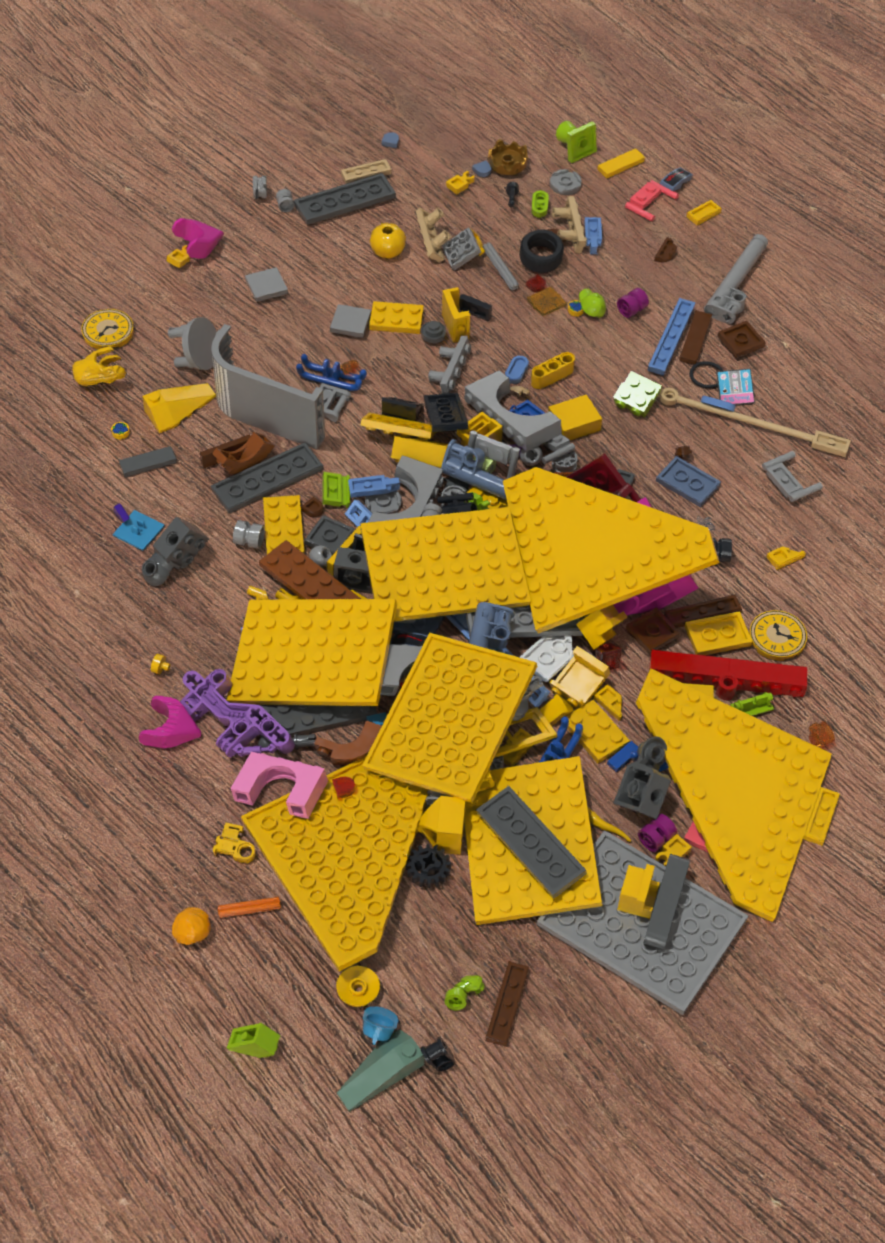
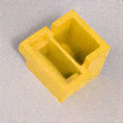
[457,412,503,447]
[576,605,628,650]
[617,864,660,919]

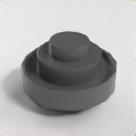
[421,321,446,343]

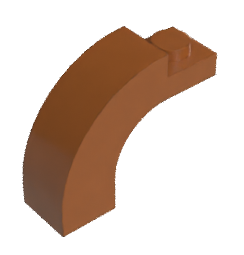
[212,432,275,474]
[314,721,382,766]

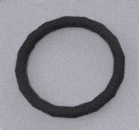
[690,361,723,388]

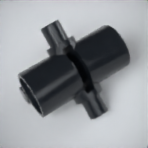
[437,493,477,514]

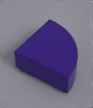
[113,503,130,523]

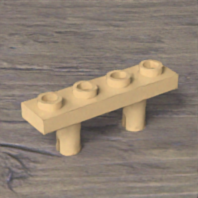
[552,196,587,253]
[416,207,451,263]

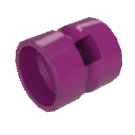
[617,288,649,318]
[638,814,677,852]

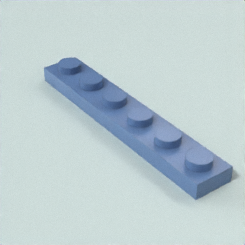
[647,298,696,376]

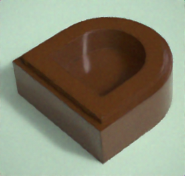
[301,497,323,518]

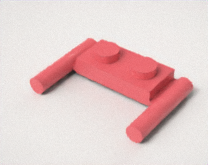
[625,180,679,222]

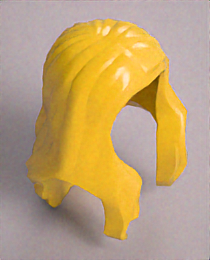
[72,346,127,386]

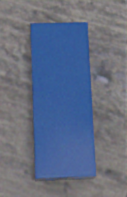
[607,741,638,772]

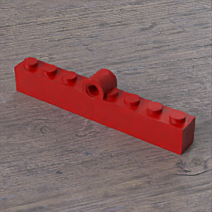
[649,650,808,701]

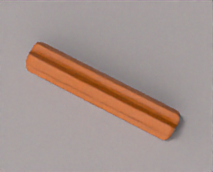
[218,897,281,918]

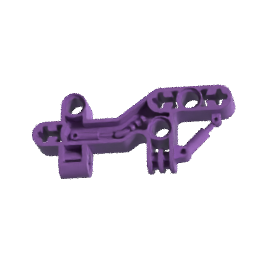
[180,669,295,757]

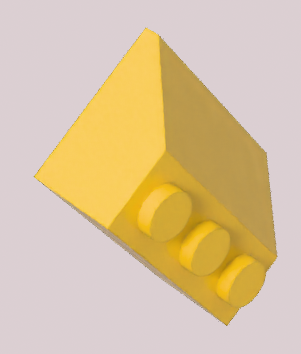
[391,435,448,468]

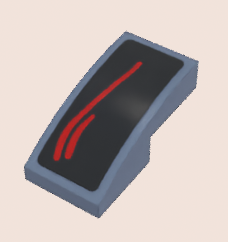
[660,167,693,191]
[390,632,428,646]

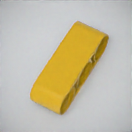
[531,352,575,389]

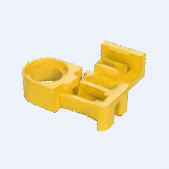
[213,822,256,863]

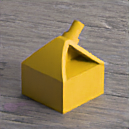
[417,796,466,855]

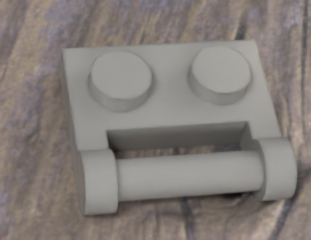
[319,383,351,422]

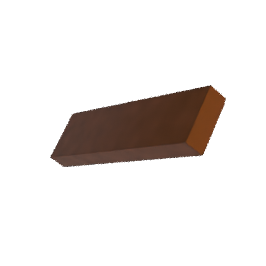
[679,310,712,365]
[664,594,742,628]
[485,961,529,1047]

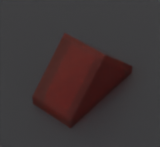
[592,643,621,670]

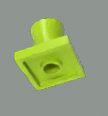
[556,121,597,163]

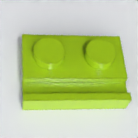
[322,472,350,508]

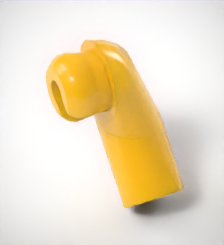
[247,585,269,600]

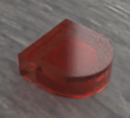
[525,274,546,293]
[332,776,355,799]

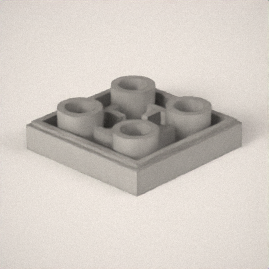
[442,227,481,271]
[245,267,288,302]
[330,304,371,338]

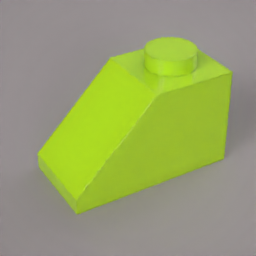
[226,1023,280,1058]

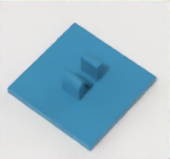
[113,510,165,551]

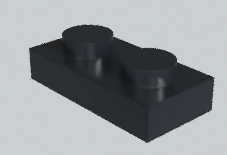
[459,293,492,322]

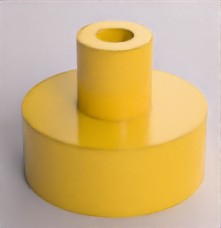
[151,654,171,674]

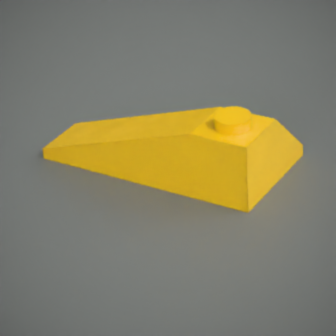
[142,383,216,434]

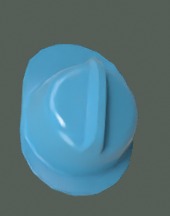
[363,1006,398,1045]

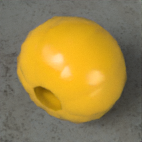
[369,223,406,258]

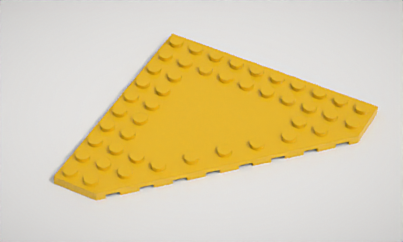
[503,467,720,634]
[635,668,832,922]
[241,757,428,972]

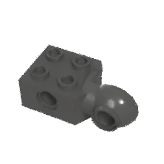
[142,516,209,586]
[334,547,372,594]
[613,736,671,819]

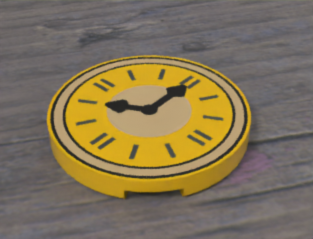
[81,309,134,349]
[749,610,807,661]

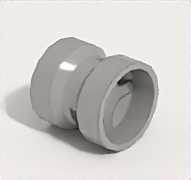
[276,189,295,212]

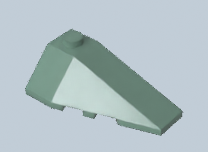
[337,1029,424,1112]

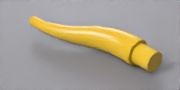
[588,807,631,842]

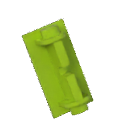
[730,692,774,716]

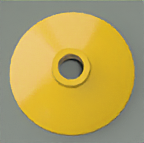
[336,966,380,1007]

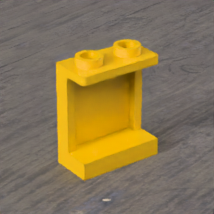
[442,287,470,343]
[549,646,610,708]

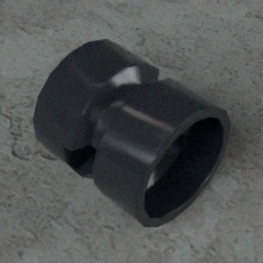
[713,538,732,563]

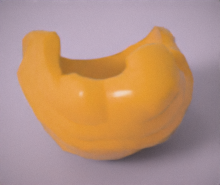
[172,907,211,945]

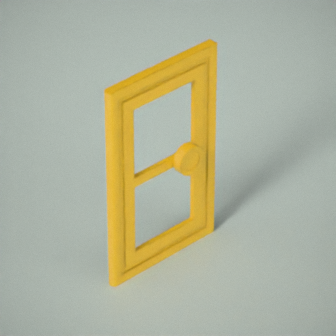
[494,707,557,758]

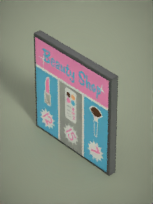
[716,369,755,405]

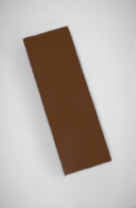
[200,434,250,469]

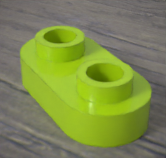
[531,190,549,218]

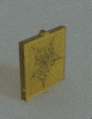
[527,287,567,316]

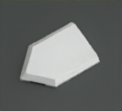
[520,635,573,682]

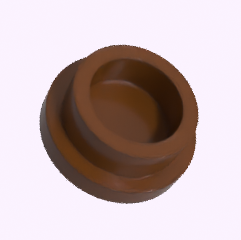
[674,446,692,458]

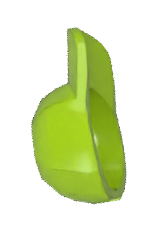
[579,289,606,317]

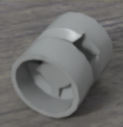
[233,520,265,549]

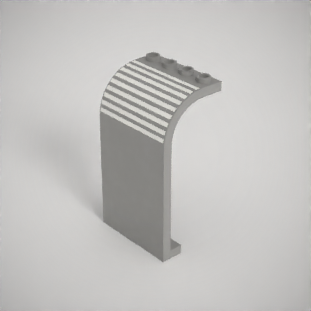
[211,324,325,450]

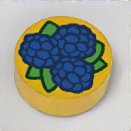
[568,300,584,316]
[111,422,130,439]

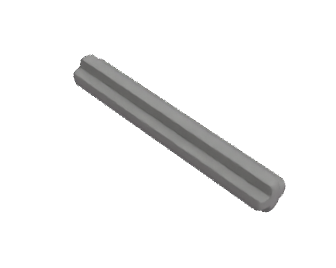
[483,242,519,290]

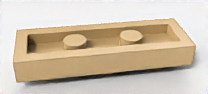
[341,159,391,184]

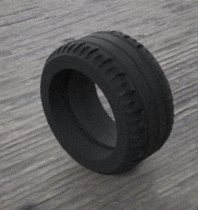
[520,229,564,273]

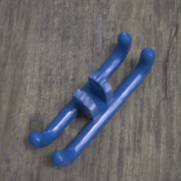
[296,354,367,391]
[539,717,583,762]

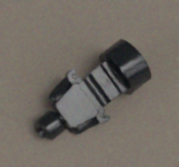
[506,182,519,207]

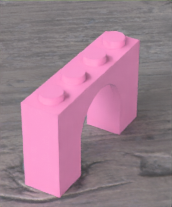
[231,752,328,819]

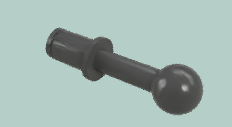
[258,734,316,752]

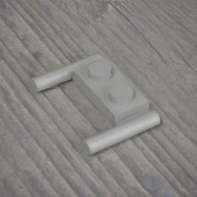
[468,431,520,479]
[542,434,575,464]
[762,451,823,502]

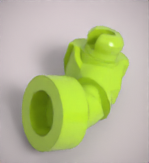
[444,975,485,1010]

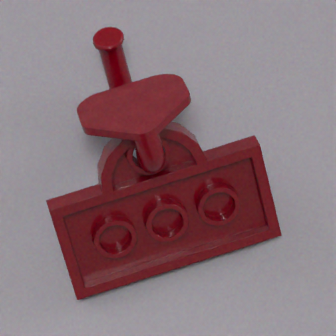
[566,453,641,502]

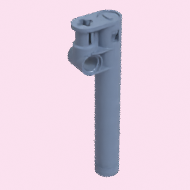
[441,439,507,500]
[469,602,515,649]

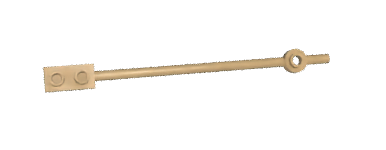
[657,388,851,457]

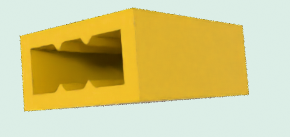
[548,394,602,440]

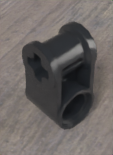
[420,1037,455,1072]

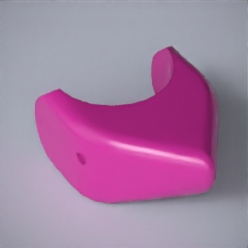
[172,218,224,259]
[139,696,202,748]

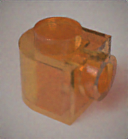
[808,721,835,748]

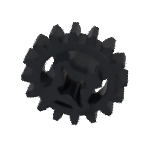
[406,844,451,888]

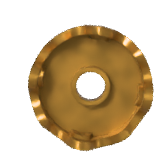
[488,139,528,175]

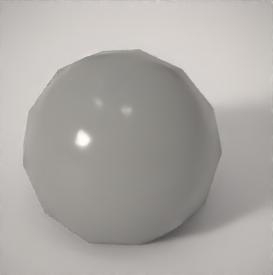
[520,446,543,466]
[309,545,332,568]

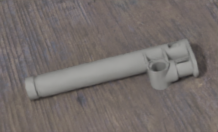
[704,234,768,324]

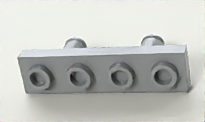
[428,336,471,394]

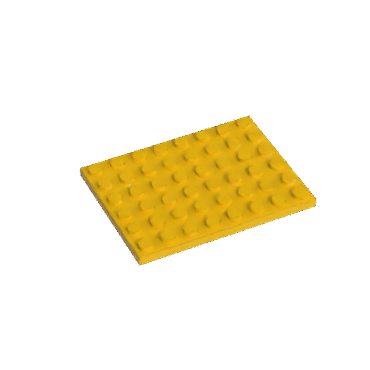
[360,507,531,622]
[226,599,397,706]
[362,633,538,803]
[464,756,602,925]

